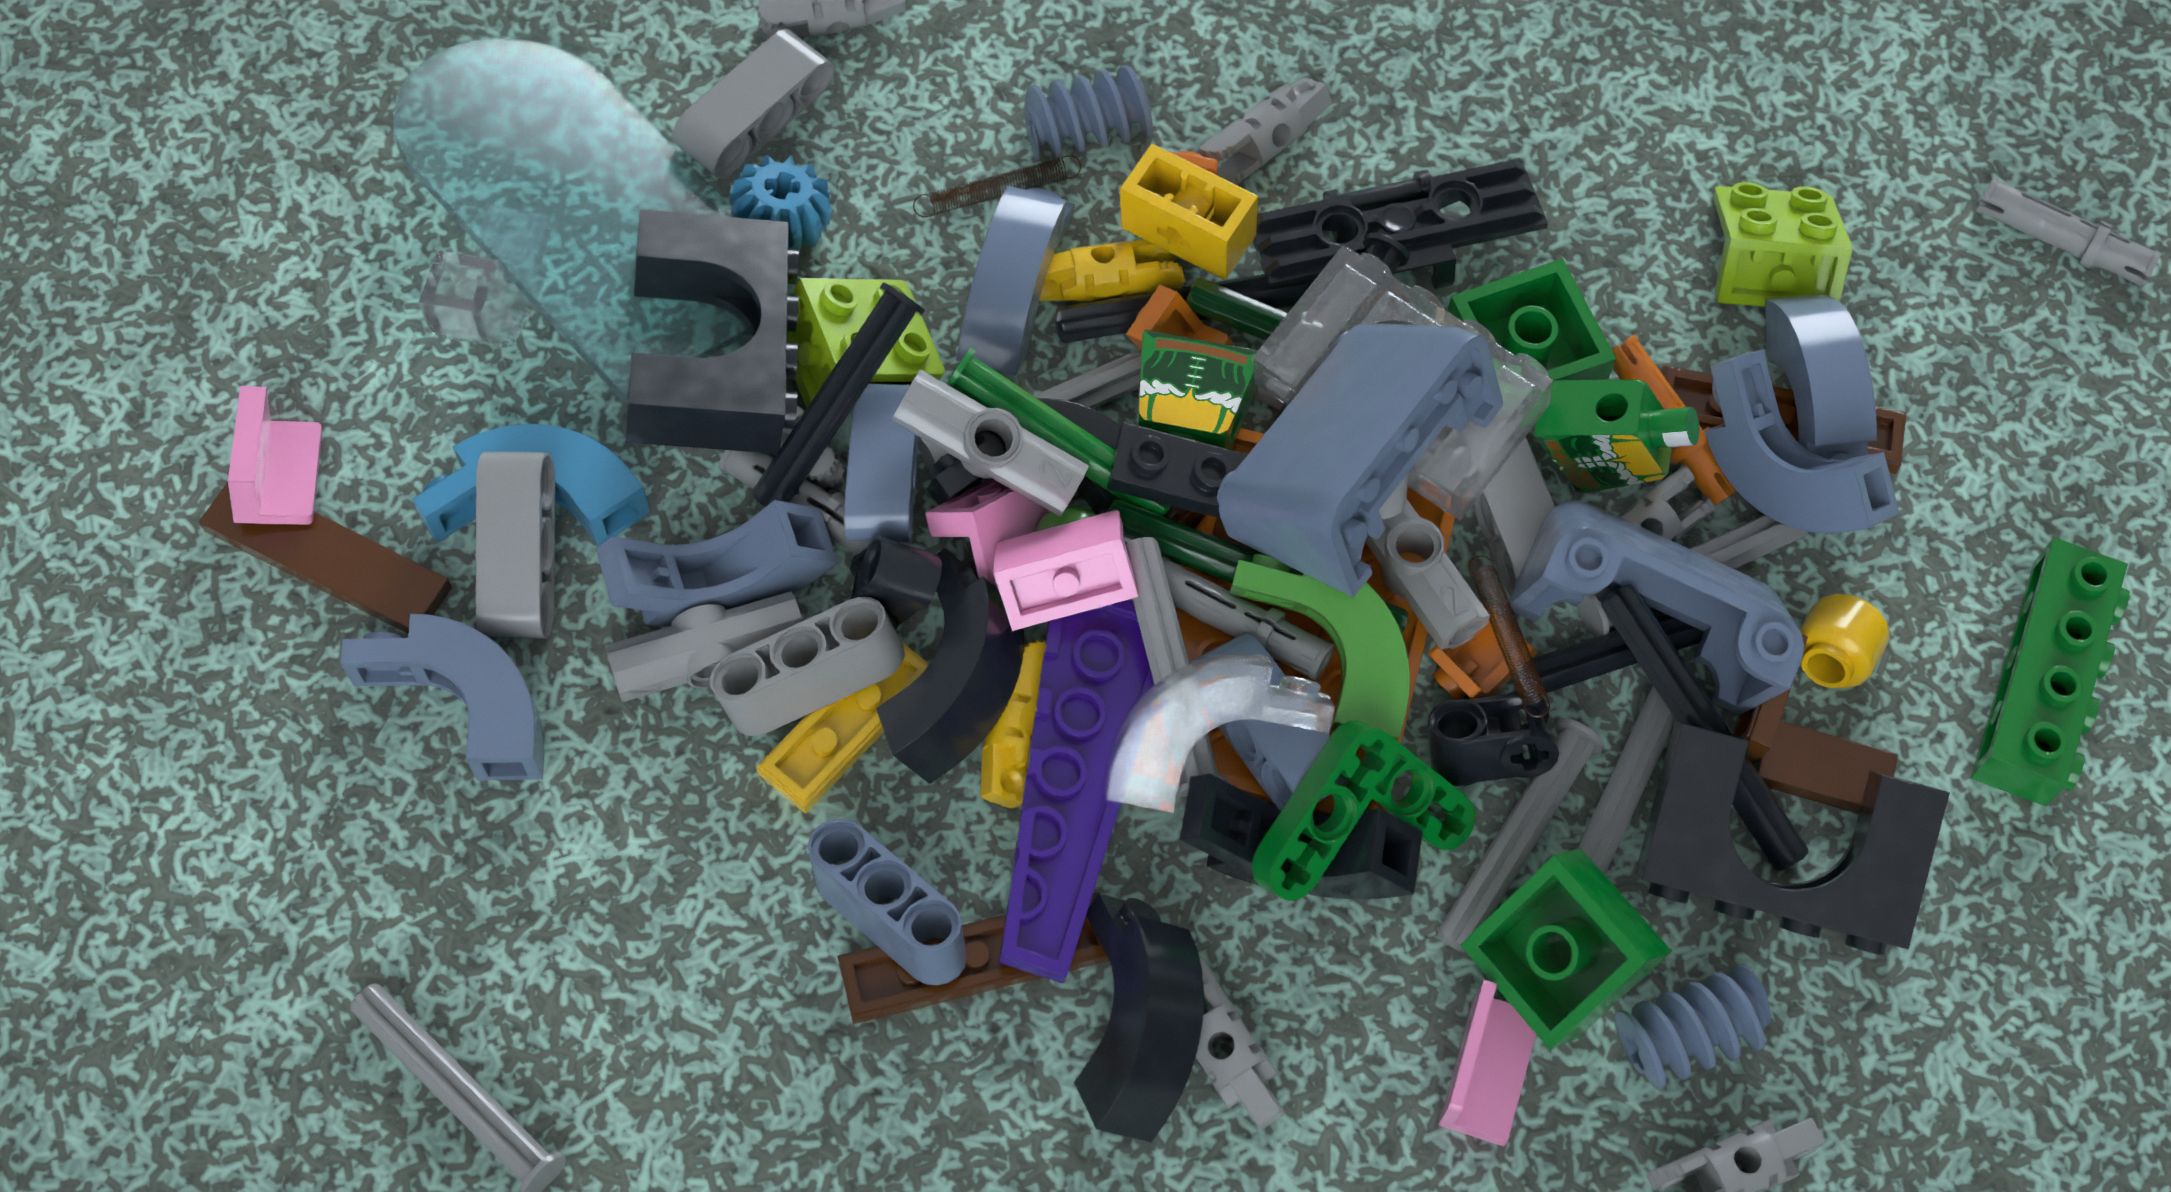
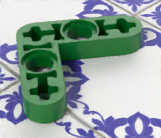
[1252,720,1476,901]

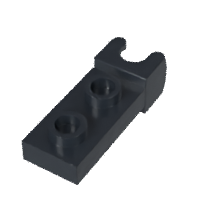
[1107,422,1247,519]

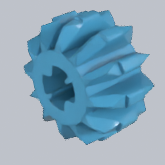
[729,155,832,249]

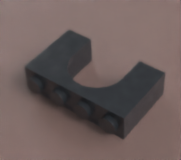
[625,209,799,454]
[1635,721,1950,955]

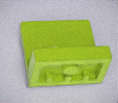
[1713,182,1853,307]
[786,278,945,409]

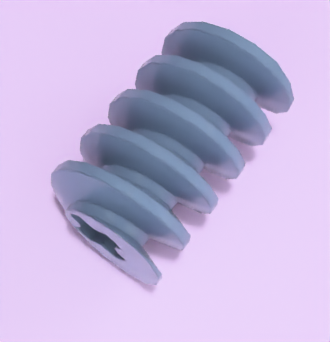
[1024,65,1153,162]
[1614,964,1771,1090]

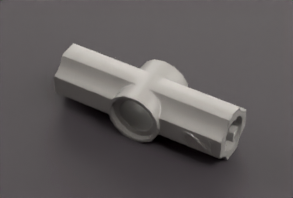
[891,370,1089,517]
[1365,499,1490,650]
[605,591,803,702]

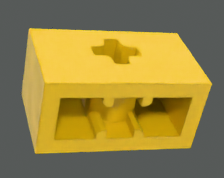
[1120,143,1258,281]

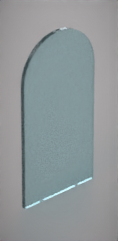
[393,38,800,402]

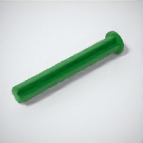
[947,347,1171,517]

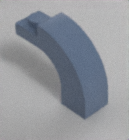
[956,185,1075,375]
[1766,294,1877,459]
[1704,349,1900,533]
[596,500,838,626]
[340,614,544,781]

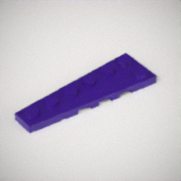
[999,600,1179,984]

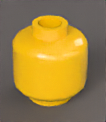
[1799,594,1890,688]

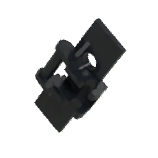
[1253,158,1548,299]

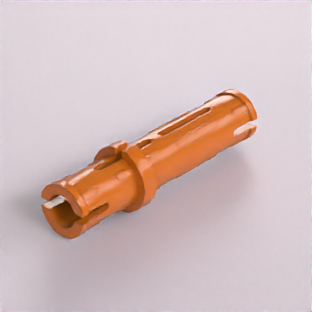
[1612,334,1737,505]

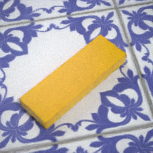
[756,642,929,814]

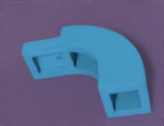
[412,424,651,547]

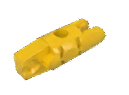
[1039,240,1185,302]
[980,640,1045,809]

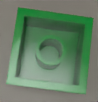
[1443,258,1616,425]
[1460,848,1672,1050]

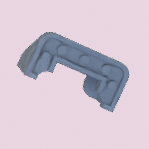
[1217,323,1504,598]
[1505,500,1804,715]

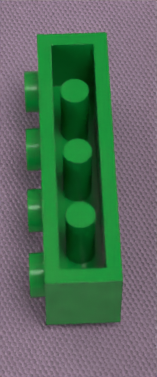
[1970,537,2130,806]

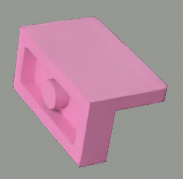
[228,386,322,525]
[925,478,1050,584]
[993,510,1139,631]
[1438,979,1536,1146]

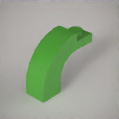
[1230,554,1410,740]

